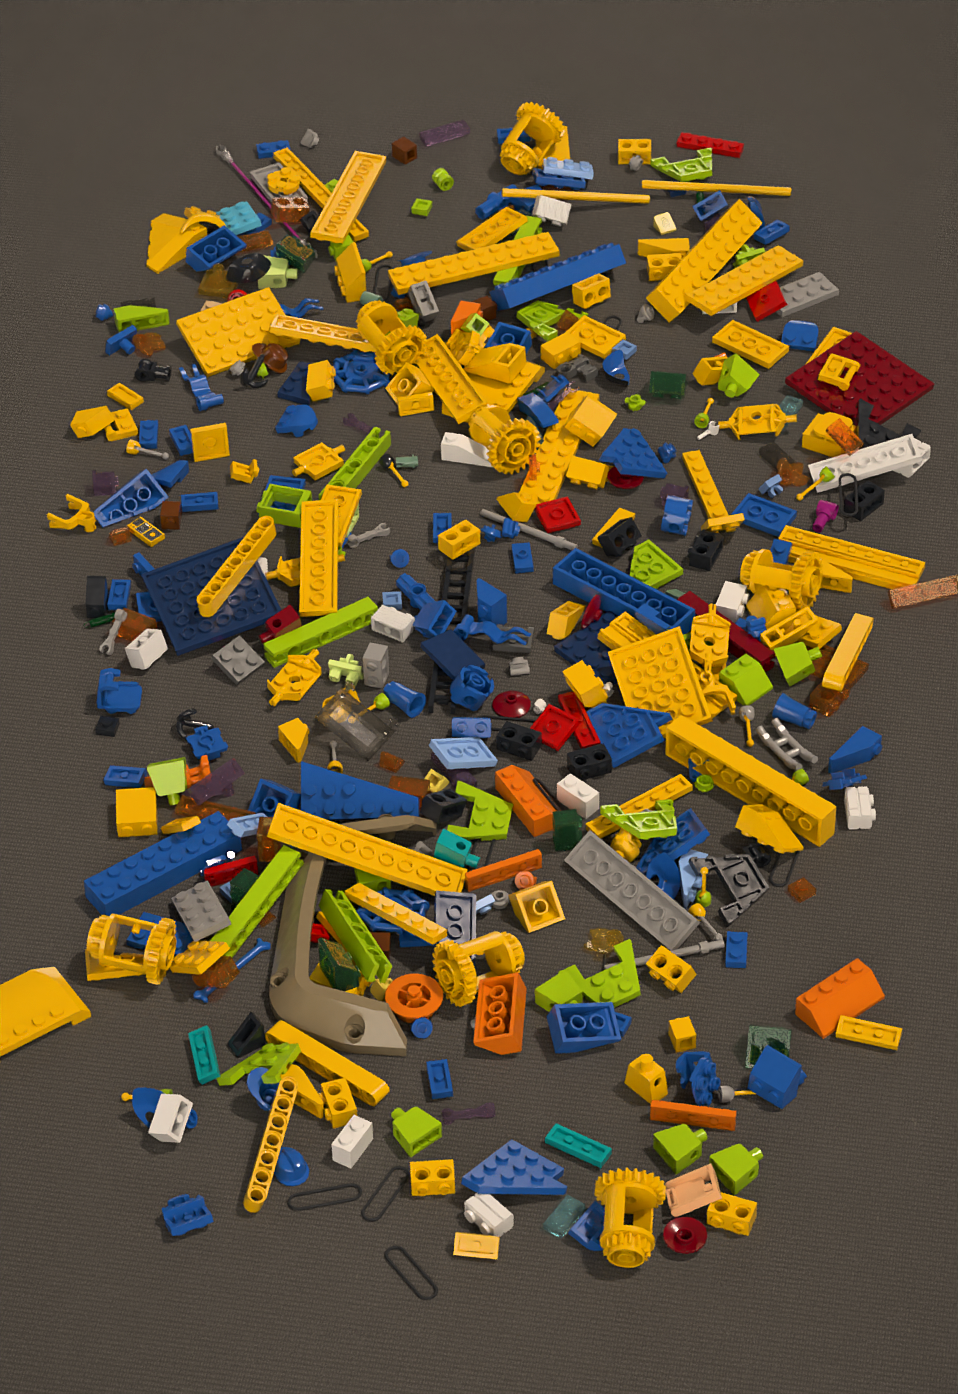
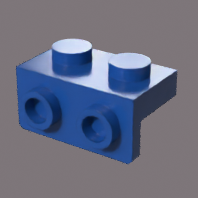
[452,717,492,739]

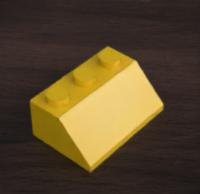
[334,242,366,303]
[746,585,796,630]

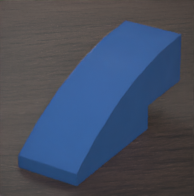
[517,393,559,428]

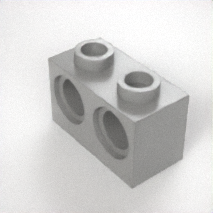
[408,281,439,323]
[363,642,389,688]

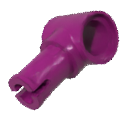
[812,500,839,533]

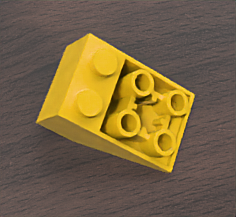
[464,343,526,384]
[735,804,804,854]

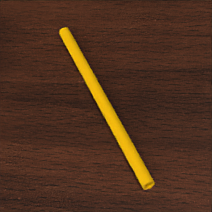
[642,180,791,196]
[502,188,650,203]

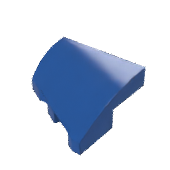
[748,196,765,229]
[151,460,189,488]
[635,603,670,634]

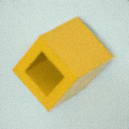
[668,1016,696,1053]

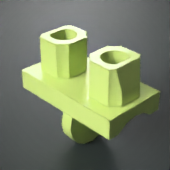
[328,654,364,686]

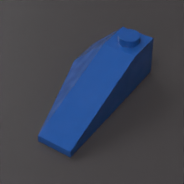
[93,469,168,527]

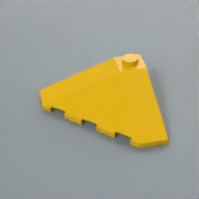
[146,213,207,274]

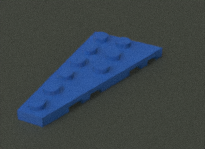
[301,761,420,820]

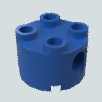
[661,495,693,536]
[450,665,494,711]

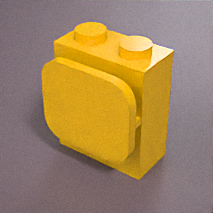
[802,412,857,458]

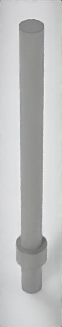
[480,509,578,550]
[604,939,725,970]

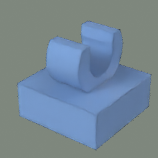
[758,474,783,498]

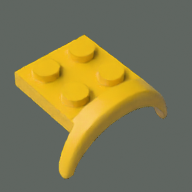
[180,206,226,233]

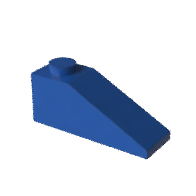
[828,726,882,774]

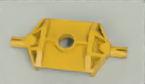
[444,329,481,366]
[718,404,797,440]
[265,554,345,587]
[689,604,731,673]
[267,649,322,707]

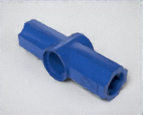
[475,184,517,220]
[396,573,436,610]

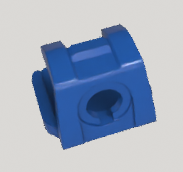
[97,668,142,714]
[676,1051,720,1106]

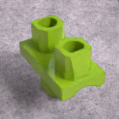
[733,244,765,268]

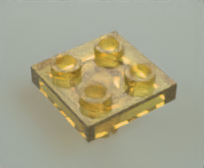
[198,264,238,298]

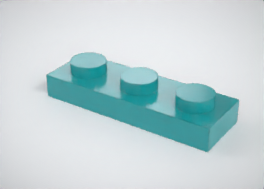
[188,1025,221,1085]
[545,1123,612,1168]

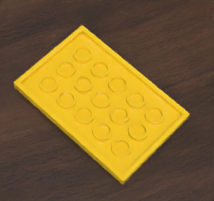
[176,287,300,377]
[608,626,713,738]

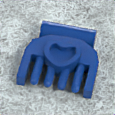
[200,851,235,876]

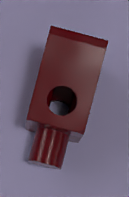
[259,604,302,645]

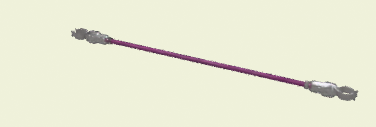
[216,144,317,259]

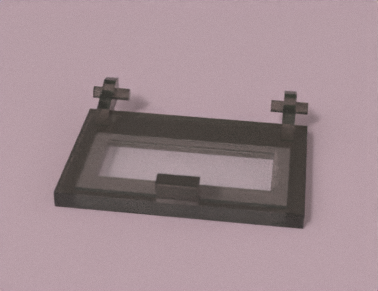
[315,682,400,761]

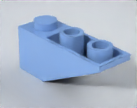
[678,849,709,909]

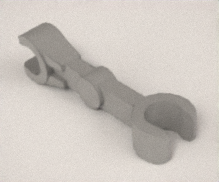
[348,523,390,548]
[99,609,128,656]

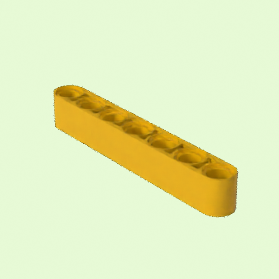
[197,516,276,617]
[822,613,874,692]
[265,1020,390,1106]
[243,1076,298,1213]

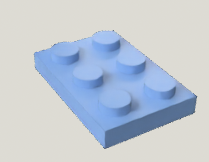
[542,157,594,179]
[429,737,498,769]

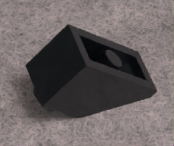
[85,575,109,618]

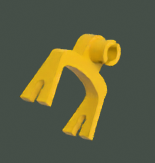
[47,494,96,532]
[698,670,736,715]

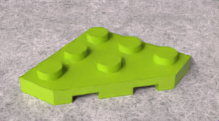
[630,540,683,589]

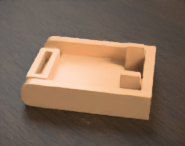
[665,1163,722,1217]

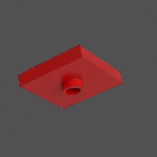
[746,280,787,322]
[534,496,581,533]
[530,704,581,751]

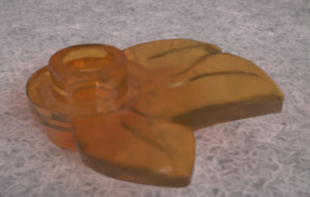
[132,332,166,356]
[777,458,810,486]

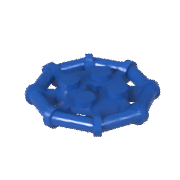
[333,350,391,395]
[356,887,430,934]

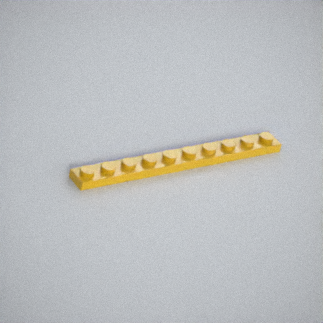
[273,147,369,242]

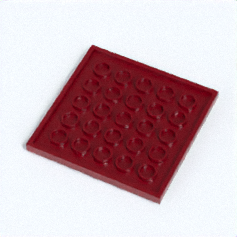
[785,331,934,426]

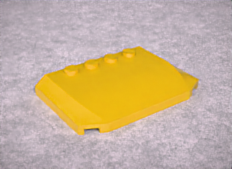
[442,361,545,423]
[0,967,91,1056]

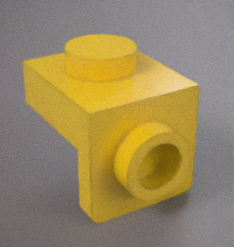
[230,459,259,484]

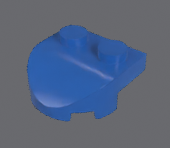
[781,320,819,351]
[275,405,318,437]
[162,1194,214,1236]
[568,1201,605,1251]

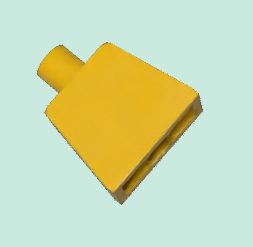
[625,1054,668,1104]

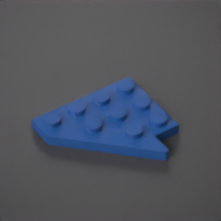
[599,428,667,479]
[586,703,673,768]
[636,808,710,878]
[461,1139,567,1195]

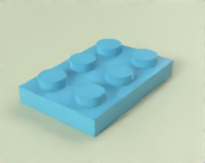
[216,201,262,235]

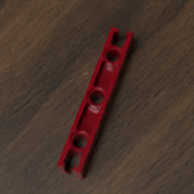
[676,591,775,672]

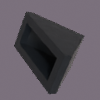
[227,1012,266,1057]

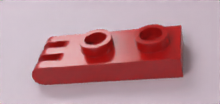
[204,855,258,887]

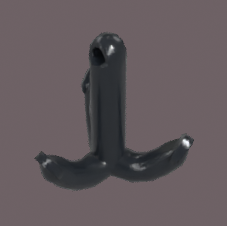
[242,354,269,388]
[176,709,214,740]

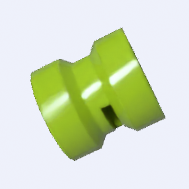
[432,168,454,191]

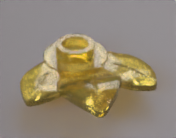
[584,928,624,954]

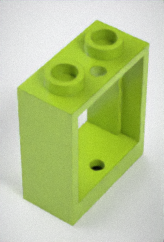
[257,484,312,528]

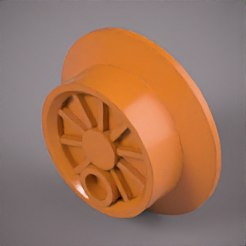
[385,974,443,1023]

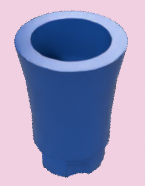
[383,681,426,717]
[772,693,817,729]

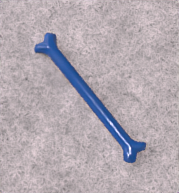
[194,938,271,1003]

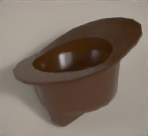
[252,343,288,373]

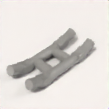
[756,718,818,771]

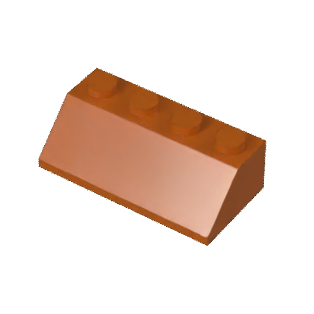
[495,765,569,837]
[795,958,885,1039]
[473,972,527,1055]

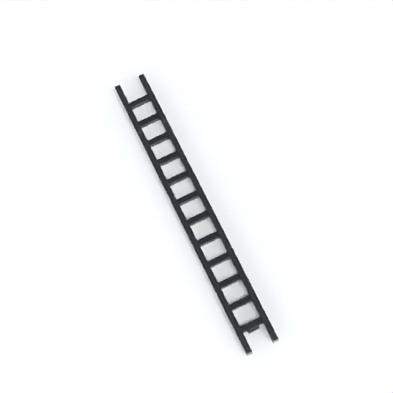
[428,547,476,714]

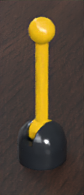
[379,454,409,487]

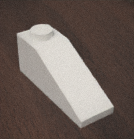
[441,432,492,467]

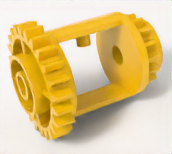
[499,102,566,175]
[356,300,428,375]
[468,404,541,474]
[740,549,823,610]
[87,913,176,985]
[432,931,525,1007]
[595,1168,666,1268]

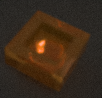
[529,455,540,481]
[788,877,816,903]

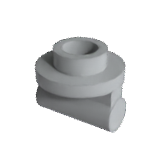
[300,129,319,148]
[637,304,655,323]
[509,657,530,676]
[411,841,432,856]

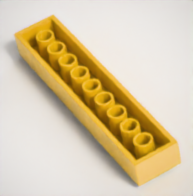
[646,199,762,323]
[665,715,836,847]

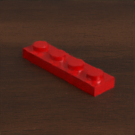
[677,132,744,158]
[558,692,601,749]

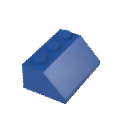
[185,225,247,271]

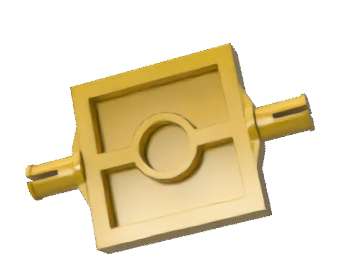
[292,442,345,480]

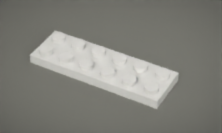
[808,434,922,493]

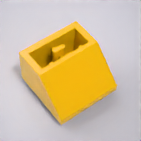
[562,660,608,708]

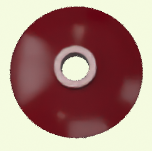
[608,466,644,489]
[581,594,602,629]
[492,691,531,718]
[663,1217,707,1254]

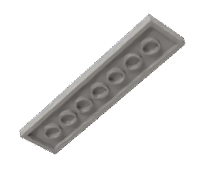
[564,830,700,951]

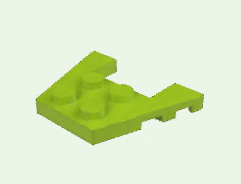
[650,148,712,182]
[516,300,588,342]
[447,781,513,841]
[600,799,677,840]
[559,939,641,1008]
[216,1042,301,1085]

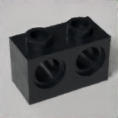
[844,481,885,521]
[597,517,642,557]
[687,529,723,571]
[496,721,542,761]
[567,743,612,781]
[420,789,467,824]

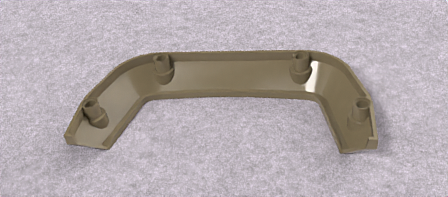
[269,814,437,1056]

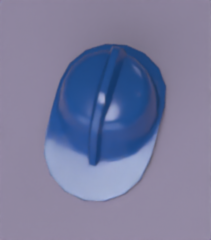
[398,251,432,267]
[247,1067,290,1111]
[267,1147,309,1187]

